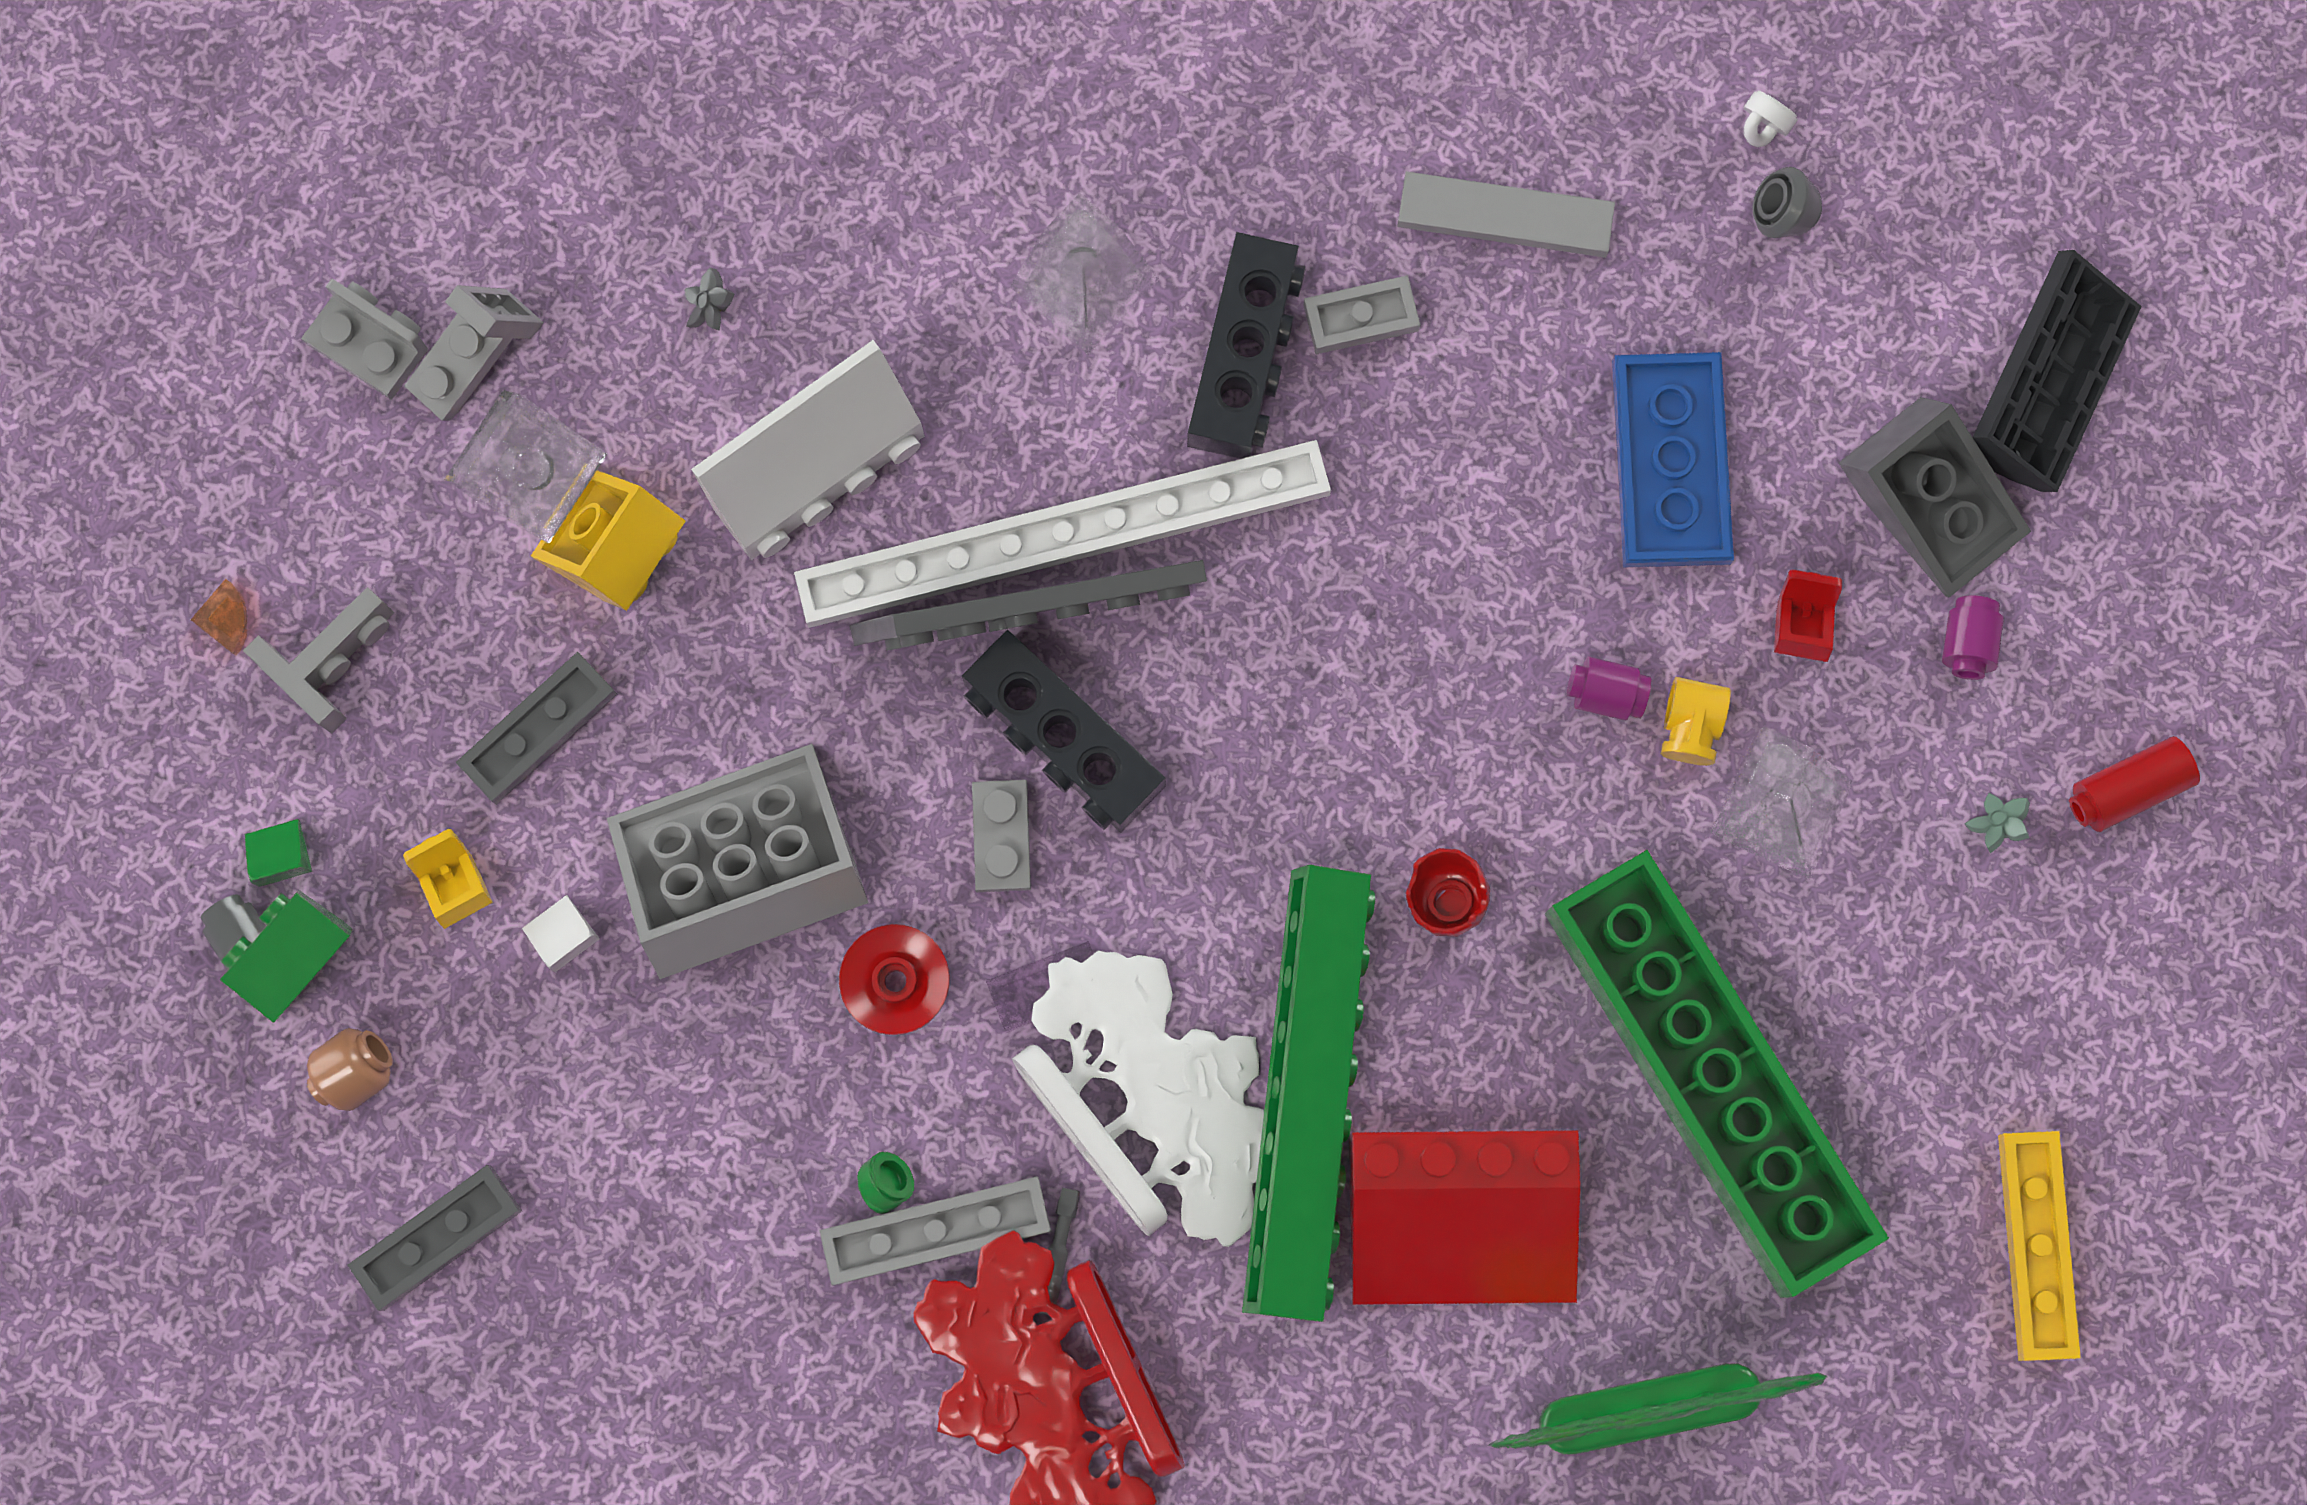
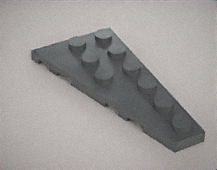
[849,560,1207,651]

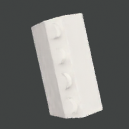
[691,340,924,561]

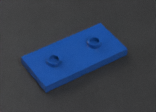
[1612,352,1734,568]

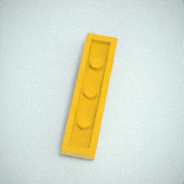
[1998,1131,2081,1361]

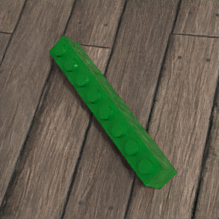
[1242,864,1375,1322]

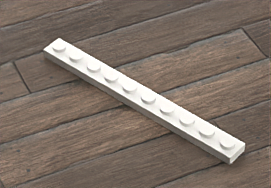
[794,440,1331,628]

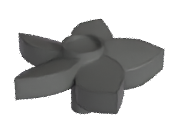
[684,267,734,331]

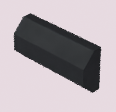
[1972,250,2142,492]

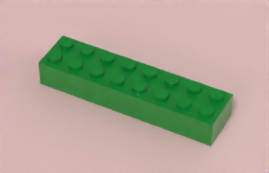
[1545,850,1889,1298]

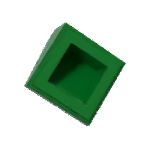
[245,819,312,887]

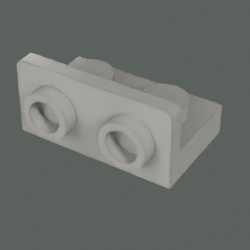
[301,279,428,400]

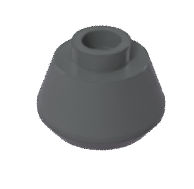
[1752,167,1822,238]

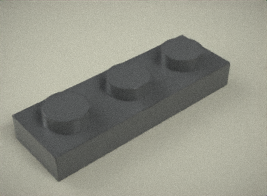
[456,652,617,805]
[347,1165,522,1311]

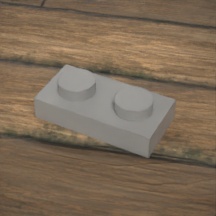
[1303,275,1420,354]
[972,780,1031,893]

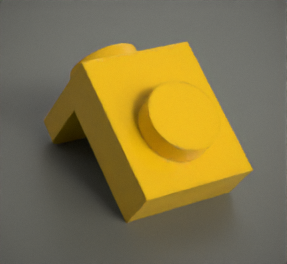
[403,829,493,929]

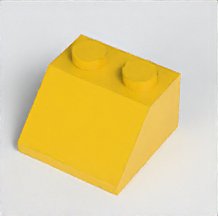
[531,467,686,611]

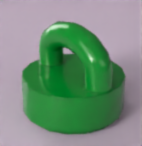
[857,1152,914,1214]

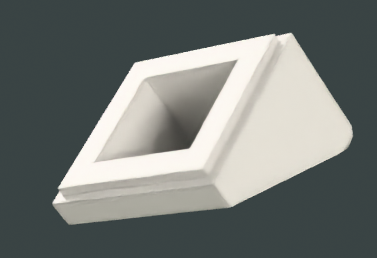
[522,895,599,972]

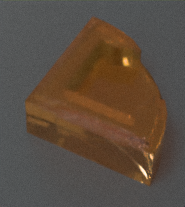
[190,578,247,656]

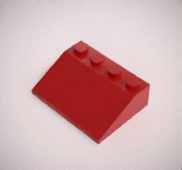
[1349,1130,1580,1305]

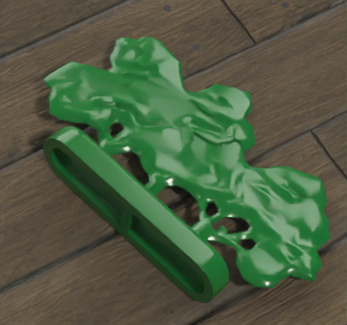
[1488,1363,1827,1455]

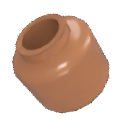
[307,1028,393,1111]

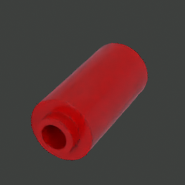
[2069,736,2200,832]

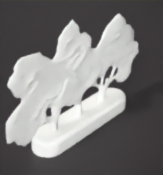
[1012,950,1264,1247]

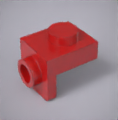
[1774,570,1842,662]

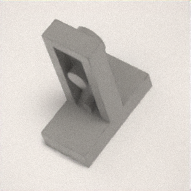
[404,285,544,421]
[243,587,395,734]

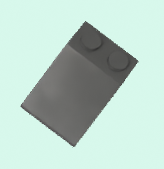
[1839,397,2031,598]

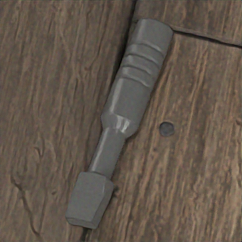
[1039,1187,1080,1315]

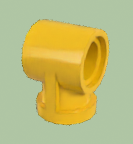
[1660,677,1731,766]

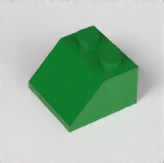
[220,890,352,1023]

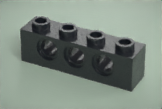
[1187,232,1306,459]
[962,629,1166,833]

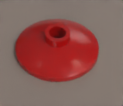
[839,924,950,1035]

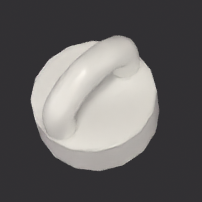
[1743,91,1797,147]

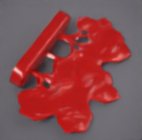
[913,1230,1185,1505]

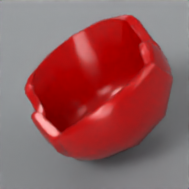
[1406,848,1490,937]

